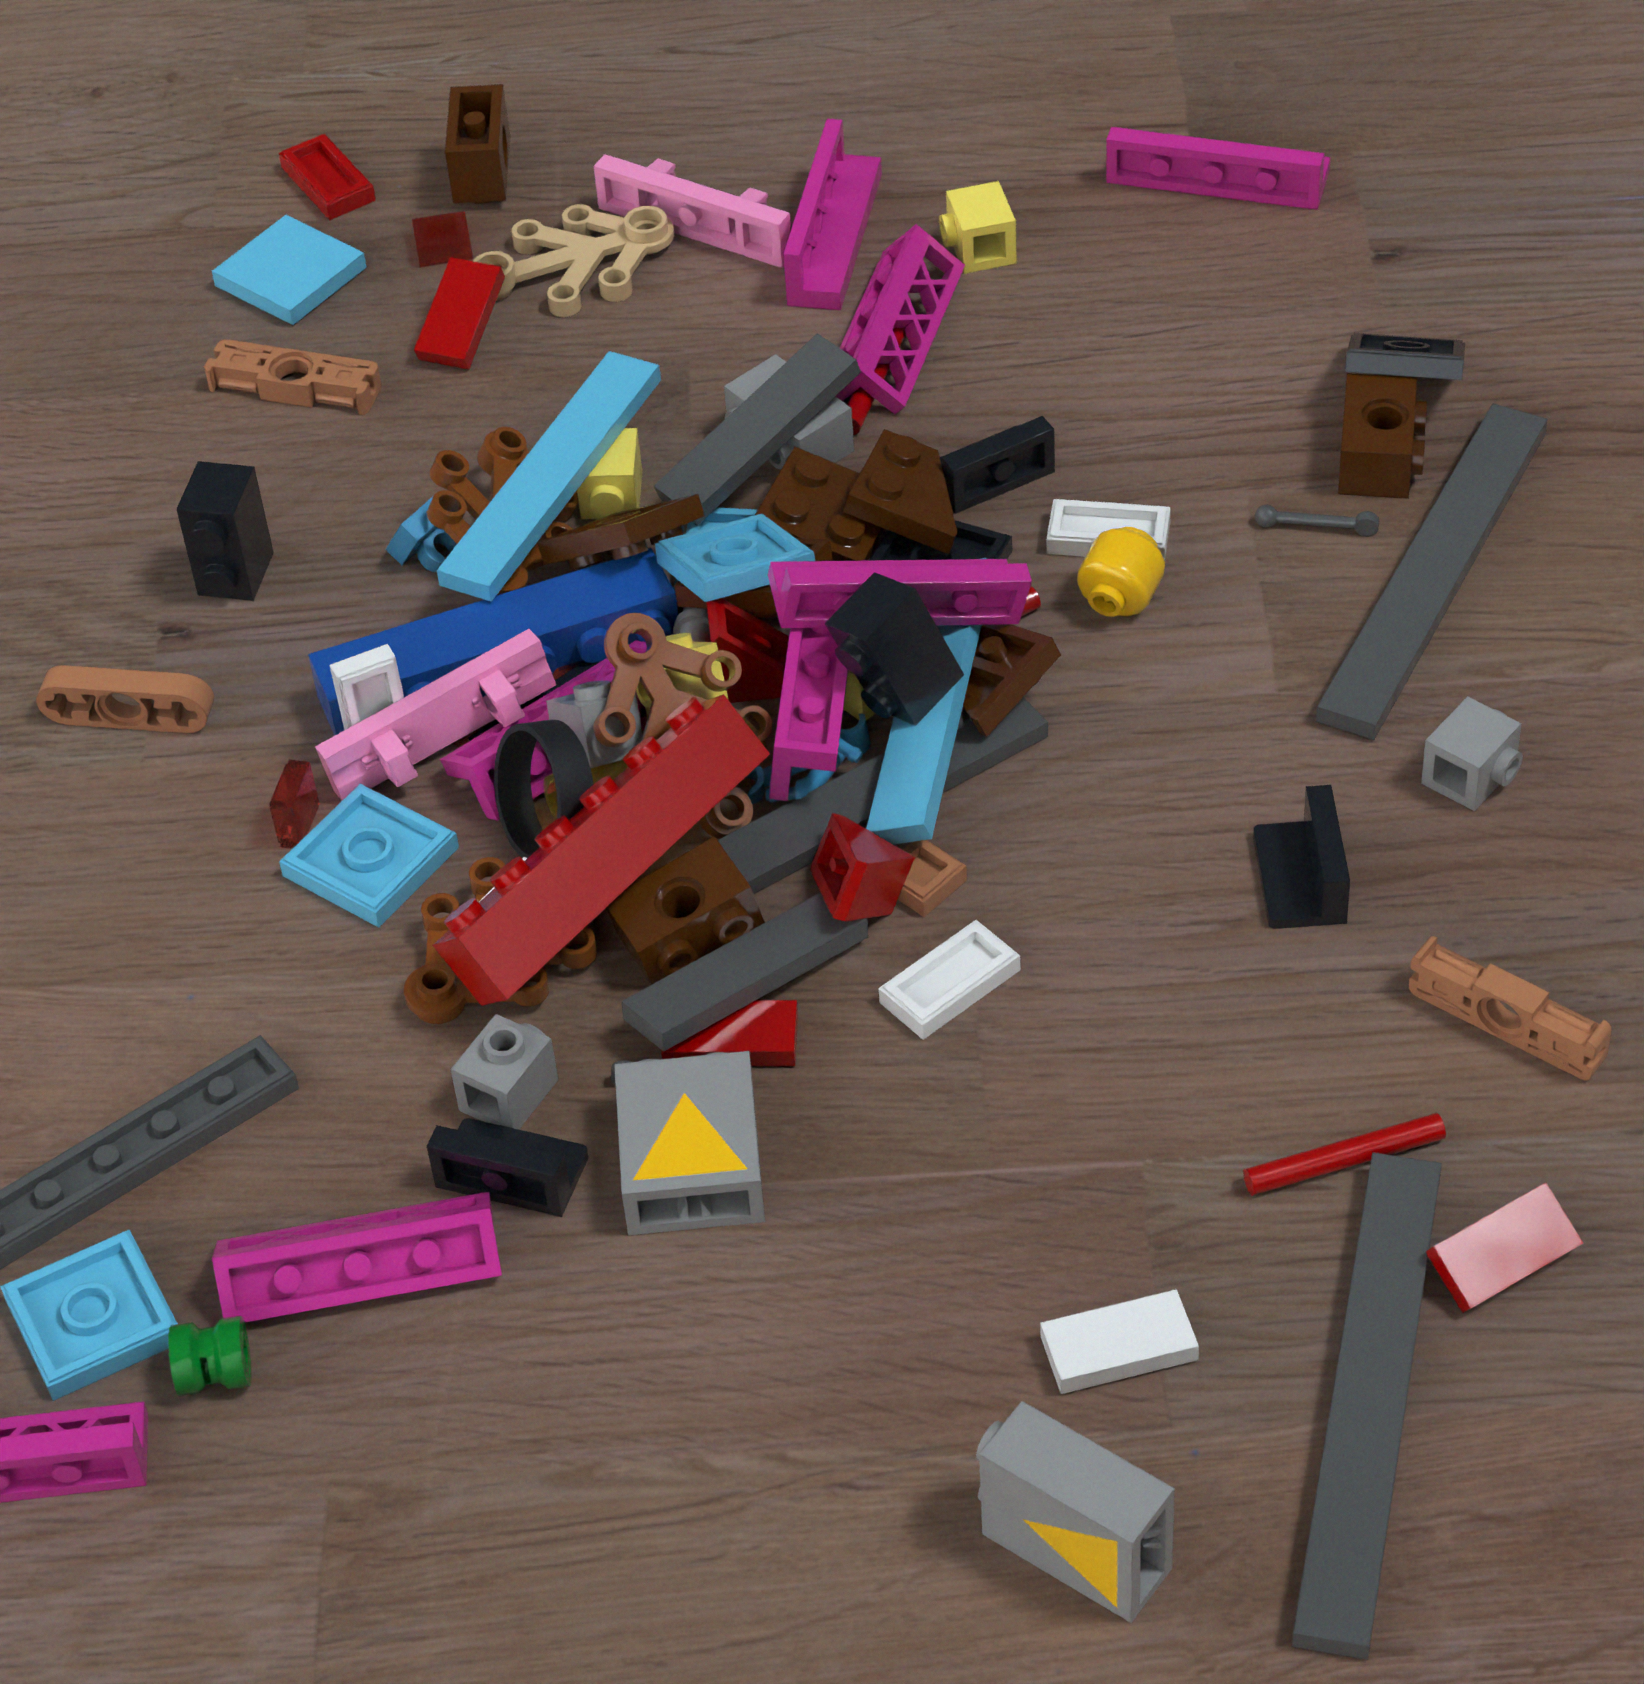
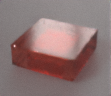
[412,211,473,267]
[269,759,320,849]

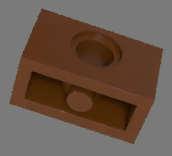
[445,84,510,204]
[1338,373,1427,499]
[606,836,765,985]

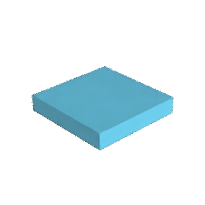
[212,215,367,325]
[655,513,815,602]
[279,783,459,928]
[0,1229,178,1401]

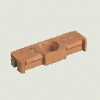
[204,339,382,415]
[1409,936,1612,1081]

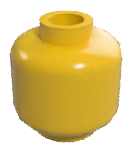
[1077,527,1165,617]

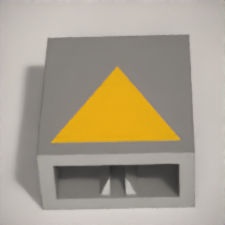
[614,1051,765,1235]
[976,1401,1175,1623]

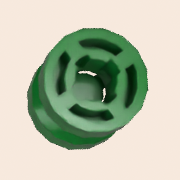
[168,1316,252,1396]

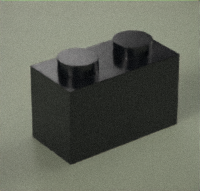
[176,461,274,601]
[825,572,964,726]

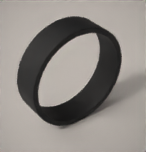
[494,720,593,858]

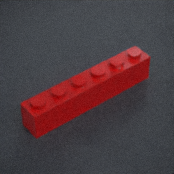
[432,694,770,1006]

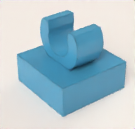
[385,497,457,573]

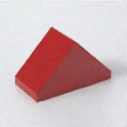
[706,598,789,703]
[810,813,915,922]

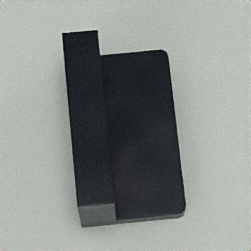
[940,416,1055,514]
[1253,785,1350,929]
[426,1118,589,1217]

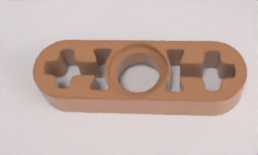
[36,665,214,733]

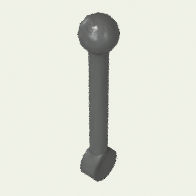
[1255,504,1379,537]

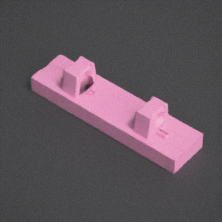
[593,154,791,268]
[315,629,556,801]

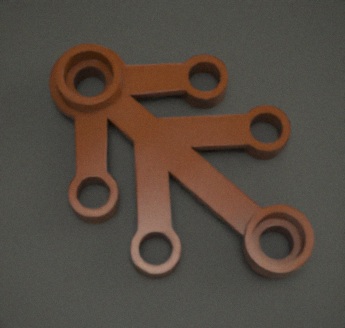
[426,427,579,596]
[593,613,772,839]
[404,857,597,1024]

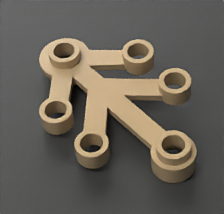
[473,204,674,317]

